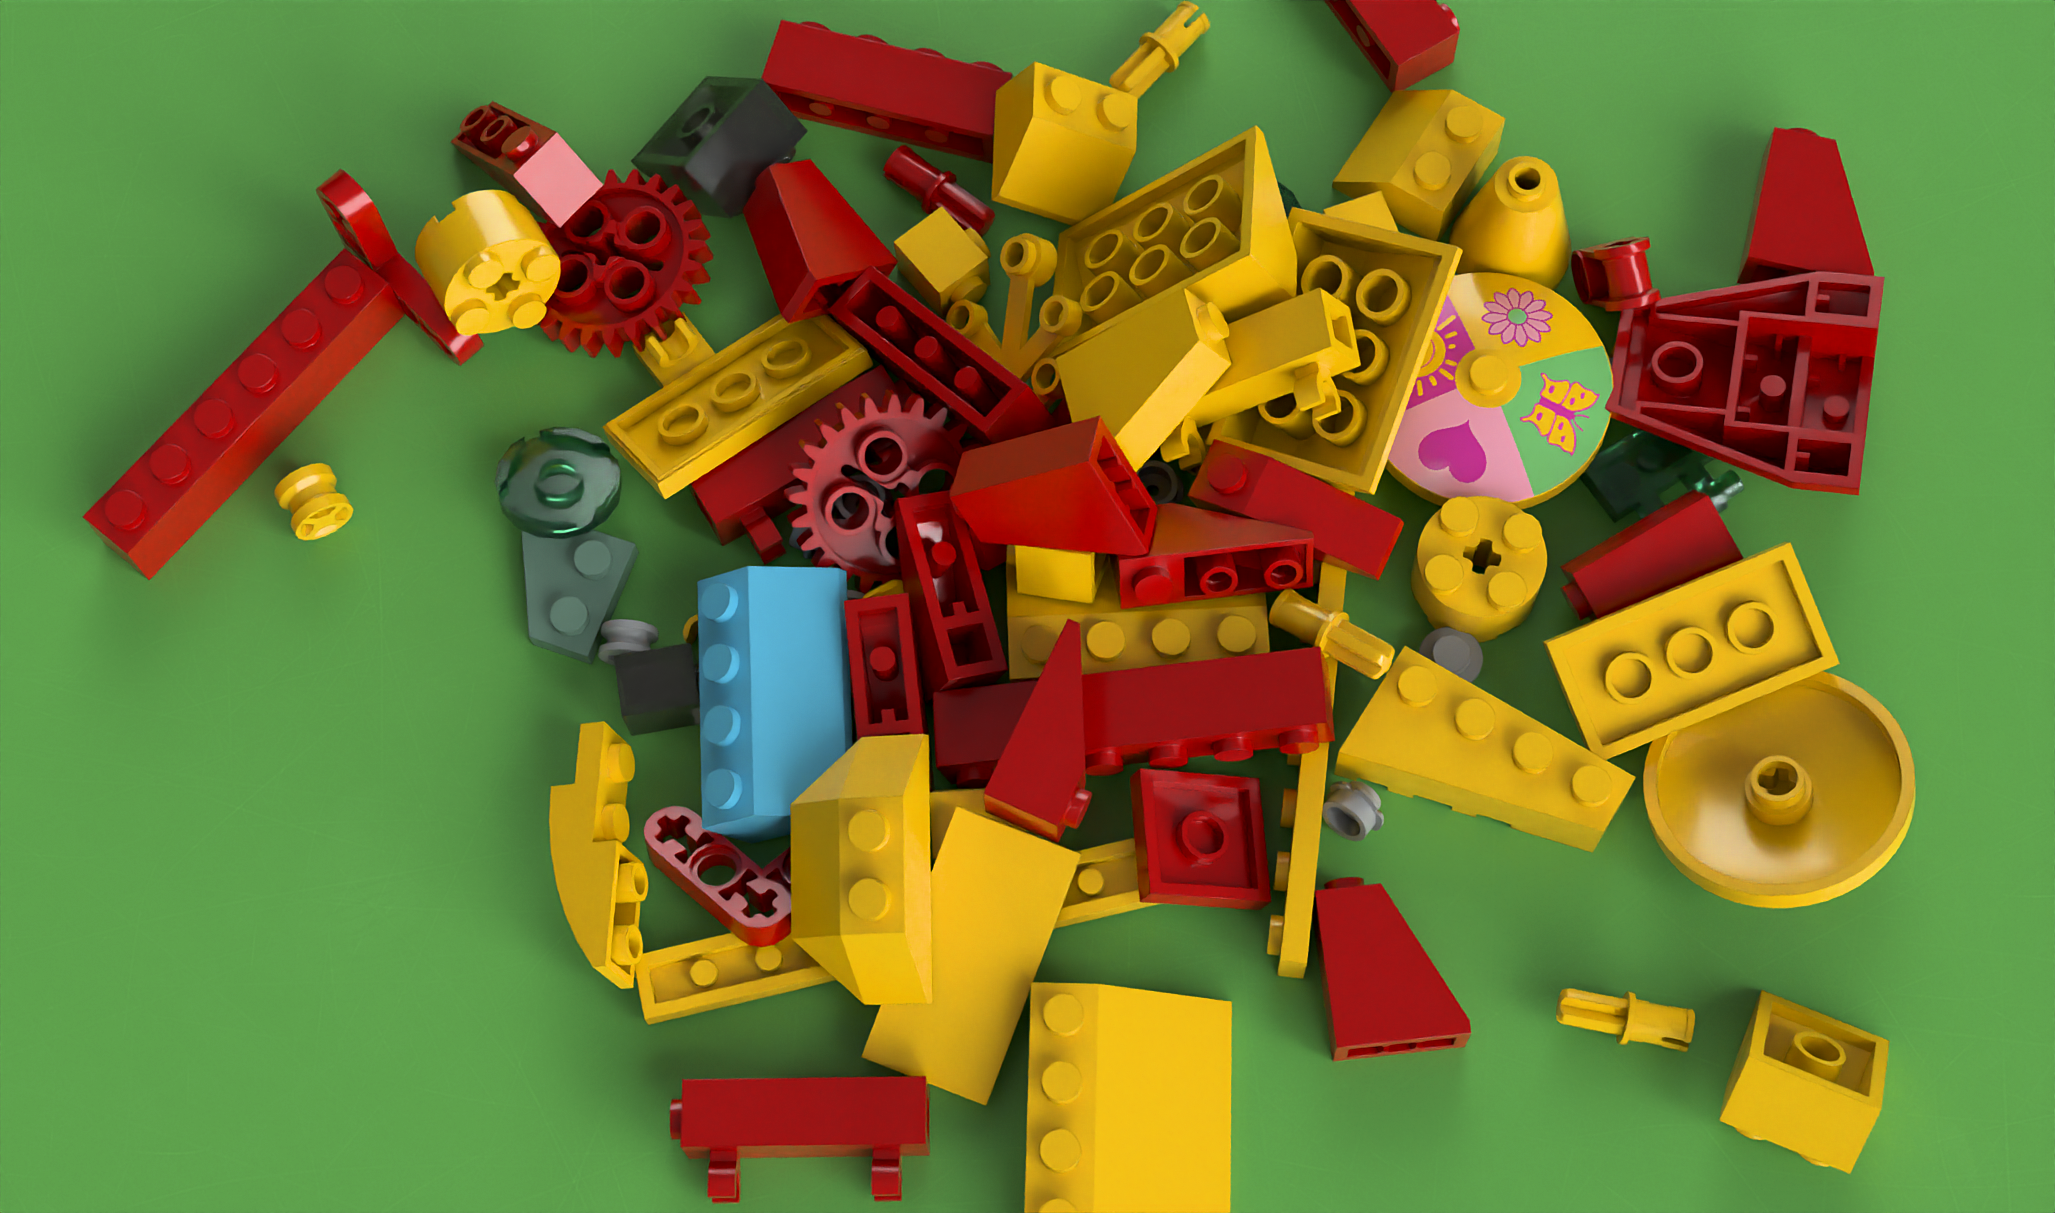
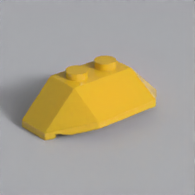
[790,734,932,1005]

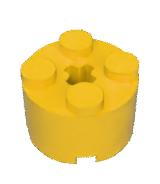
[415,190,561,336]
[1411,496,1547,643]

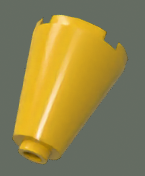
[1449,156,1572,291]

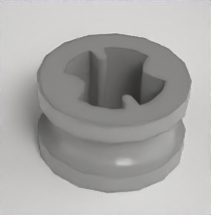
[598,619,659,668]

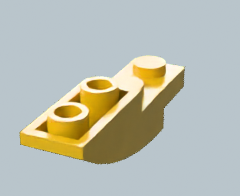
[549,721,648,989]

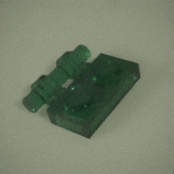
[1579,428,1744,523]

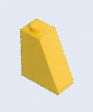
[1055,287,1232,473]

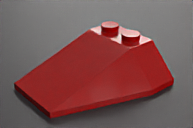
[1605,271,1885,495]

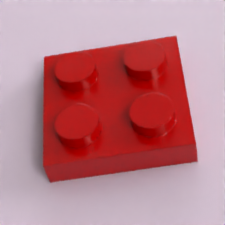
[1130,768,1271,910]

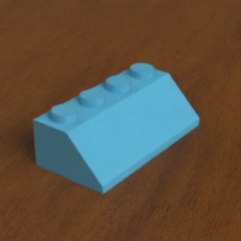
[697,566,853,844]

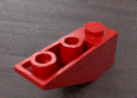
[451,101,603,228]
[1109,503,1314,609]

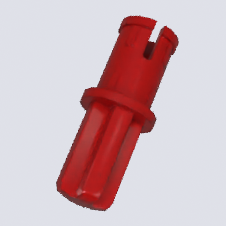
[883,145,995,238]

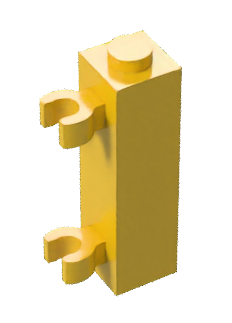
[1160,287,1361,471]

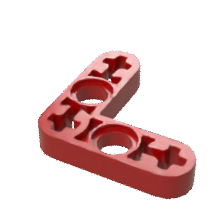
[315,169,484,366]
[644,806,791,947]

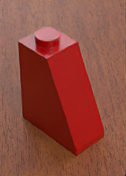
[1737,127,1874,284]
[742,159,898,323]
[949,416,1158,556]
[1560,489,1744,621]
[1312,877,1472,1062]

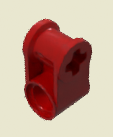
[1571,236,1661,312]

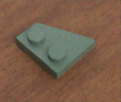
[520,507,639,665]

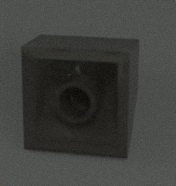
[631,76,807,218]

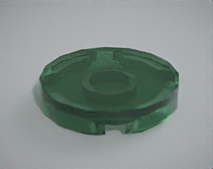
[495,427,622,539]

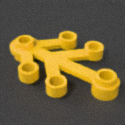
[946,233,1083,447]

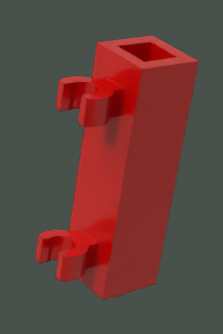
[689,364,912,565]
[670,1076,930,1204]

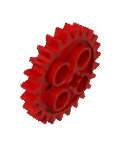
[537,169,714,358]
[784,390,982,594]

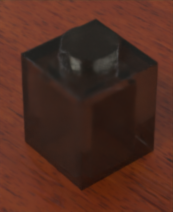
[614,643,700,736]

